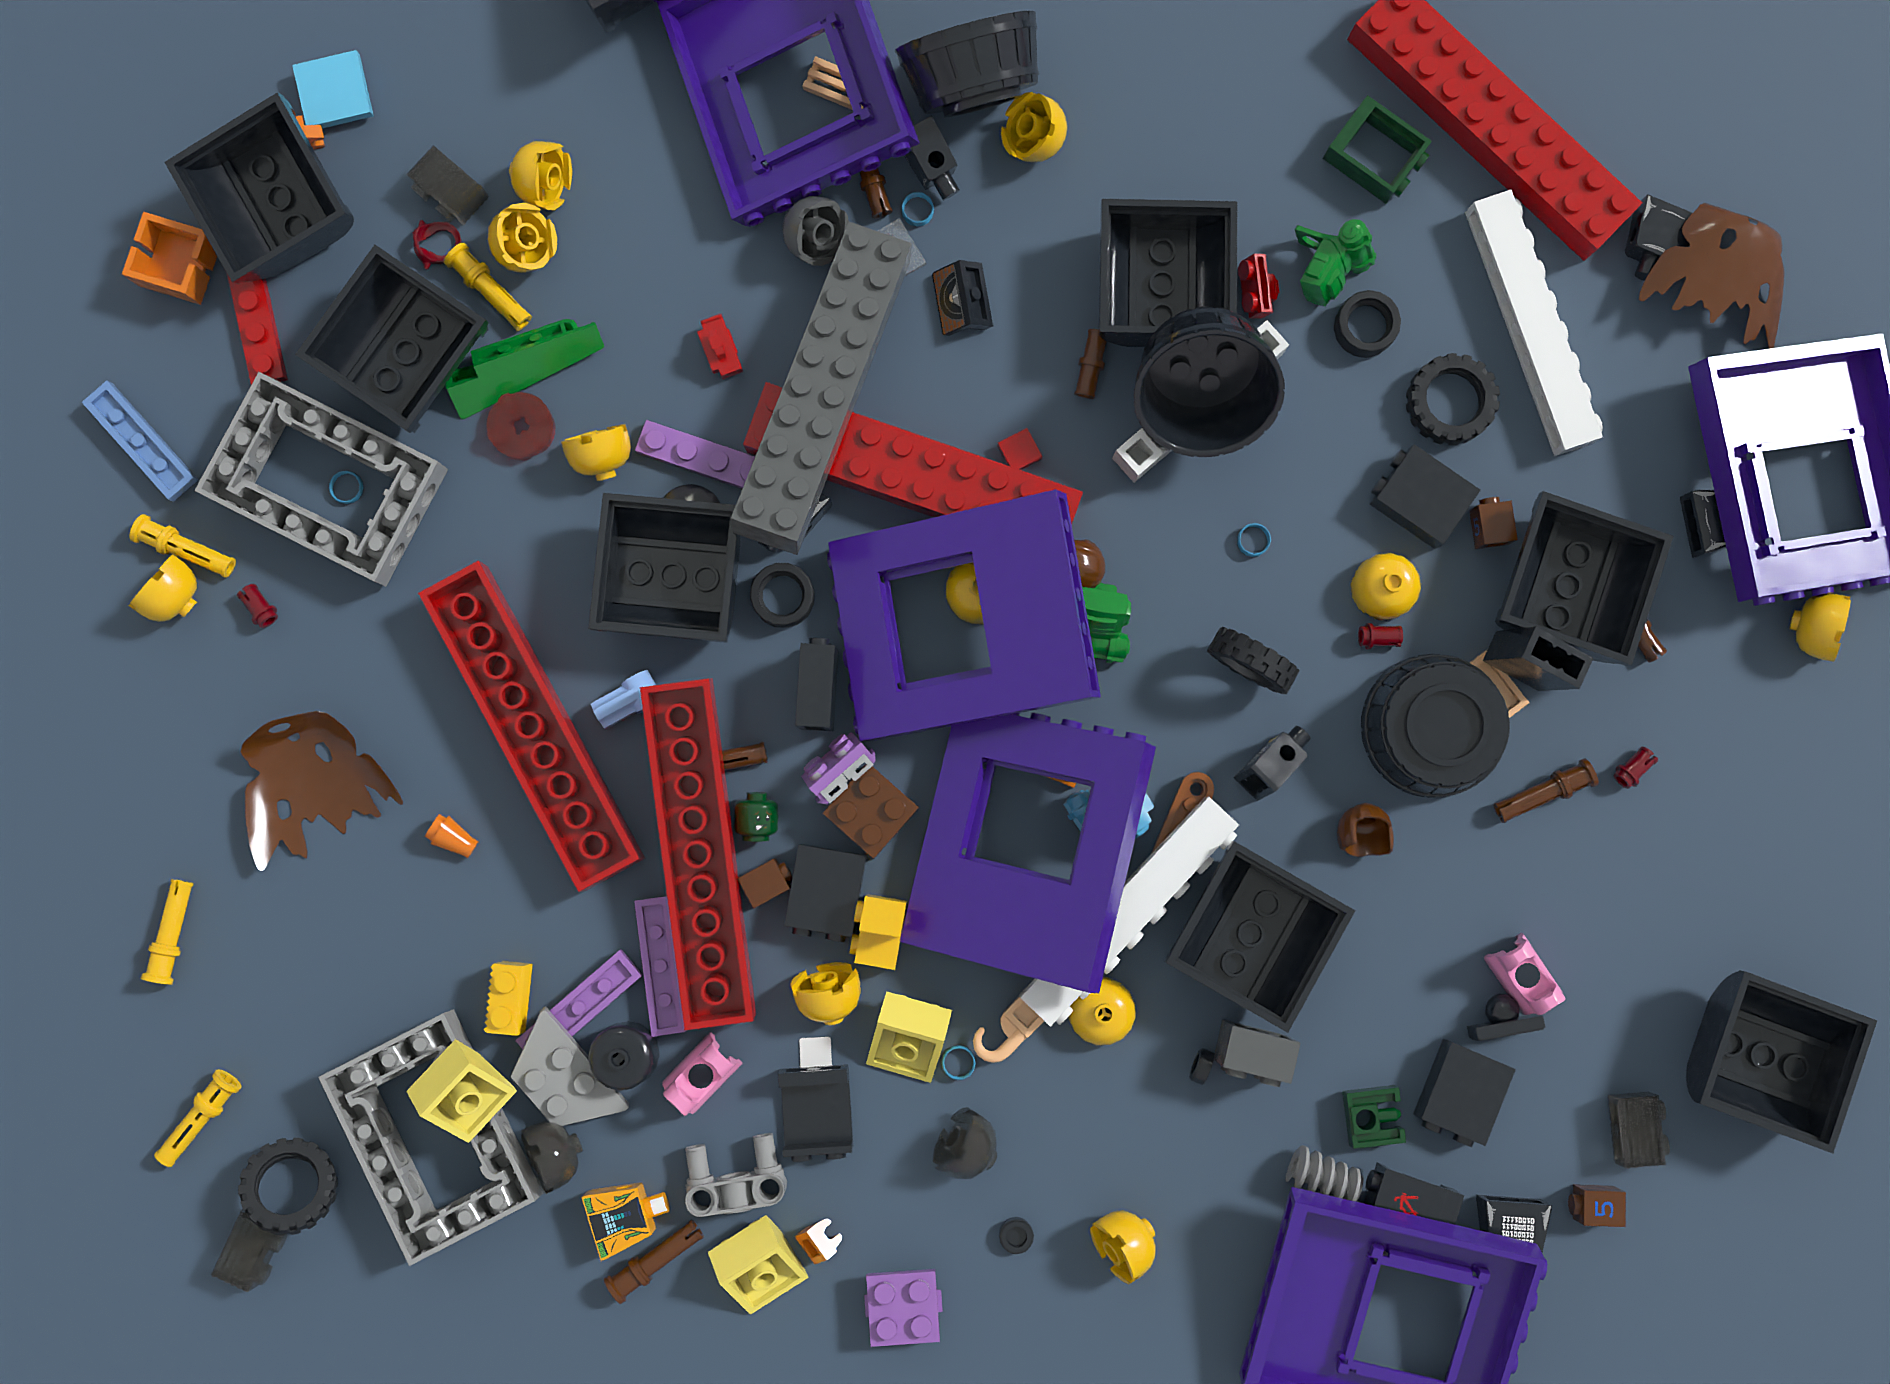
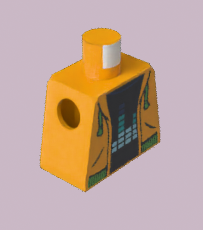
[582,1183,670,1261]

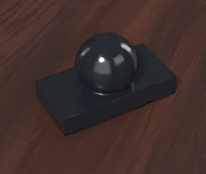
[1467,994,1546,1041]

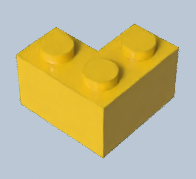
[849,894,907,970]

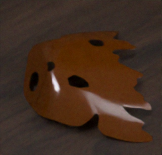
[1639,203,1784,349]
[240,711,403,871]

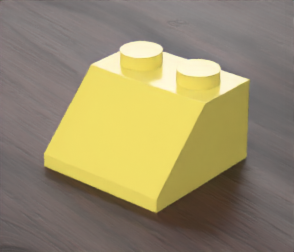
[866,991,952,1083]
[406,1039,517,1143]
[708,1215,809,1315]

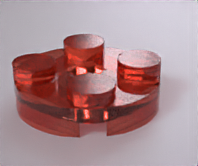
[487,392,556,460]

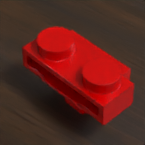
[1238,254,1280,319]
[697,314,743,379]

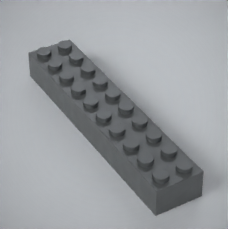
[731,222,912,555]

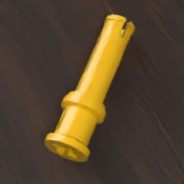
[443,243,532,331]
[129,514,236,578]
[140,879,194,985]
[154,1069,242,1167]

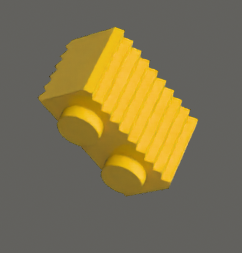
[484,961,533,1035]

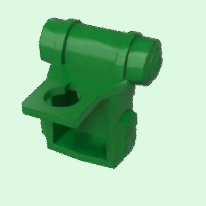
[1295,219,1377,307]
[1082,583,1131,663]

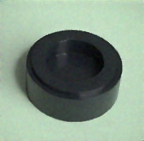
[1189,1048,1215,1085]
[999,1217,1034,1254]

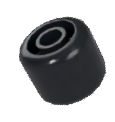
[588,1021,660,1091]

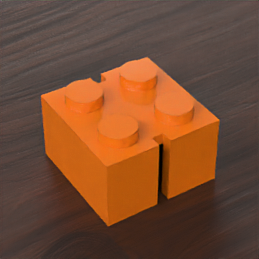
[122,212,217,305]

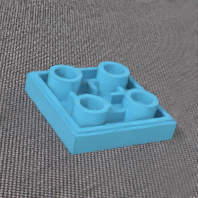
[292,50,374,128]

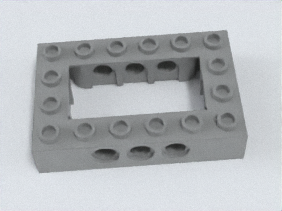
[195,372,448,587]
[318,1009,544,1266]

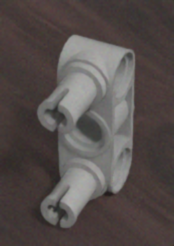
[685,1133,787,1217]

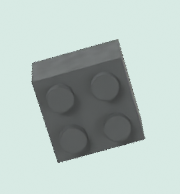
[1214,1019,1301,1087]

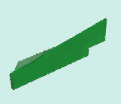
[446,319,604,419]

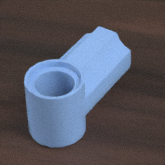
[591,670,656,729]

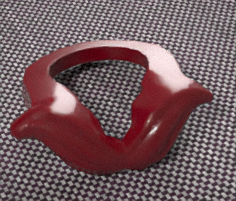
[412,220,462,270]

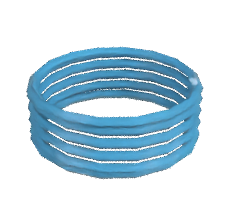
[902,192,934,227]
[329,471,364,504]
[1237,523,1271,557]
[942,1045,975,1080]

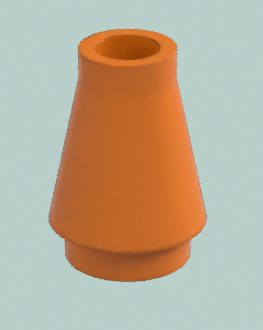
[425,814,479,859]

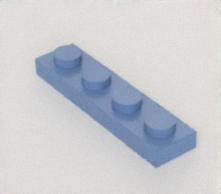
[82,380,198,502]

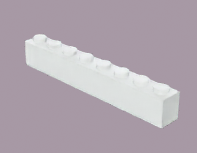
[1465,190,1603,456]
[1019,797,1239,1027]

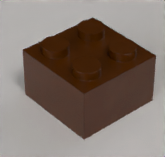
[823,764,919,859]

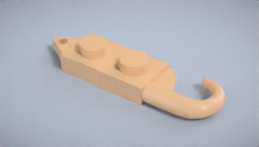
[973,996,1044,1063]

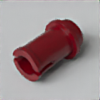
[237,584,278,628]
[1358,623,1403,649]
[1614,746,1658,789]

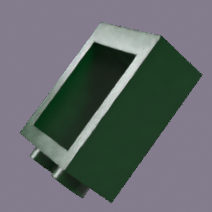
[1322,95,1432,204]

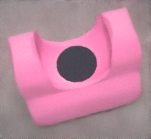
[1484,933,1566,1015]
[662,1032,743,1116]

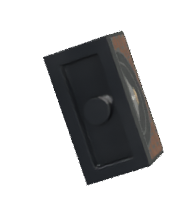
[932,260,993,336]

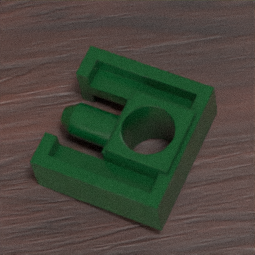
[1342,1085,1406,1149]

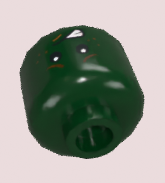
[734,792,778,842]

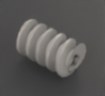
[1285,1145,1364,1202]

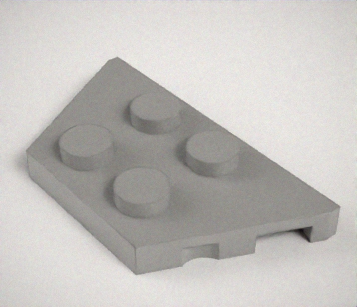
[511,1006,629,1128]

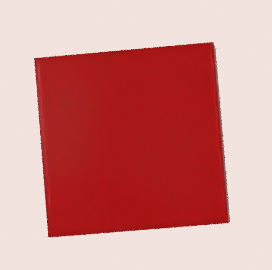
[997,428,1043,470]

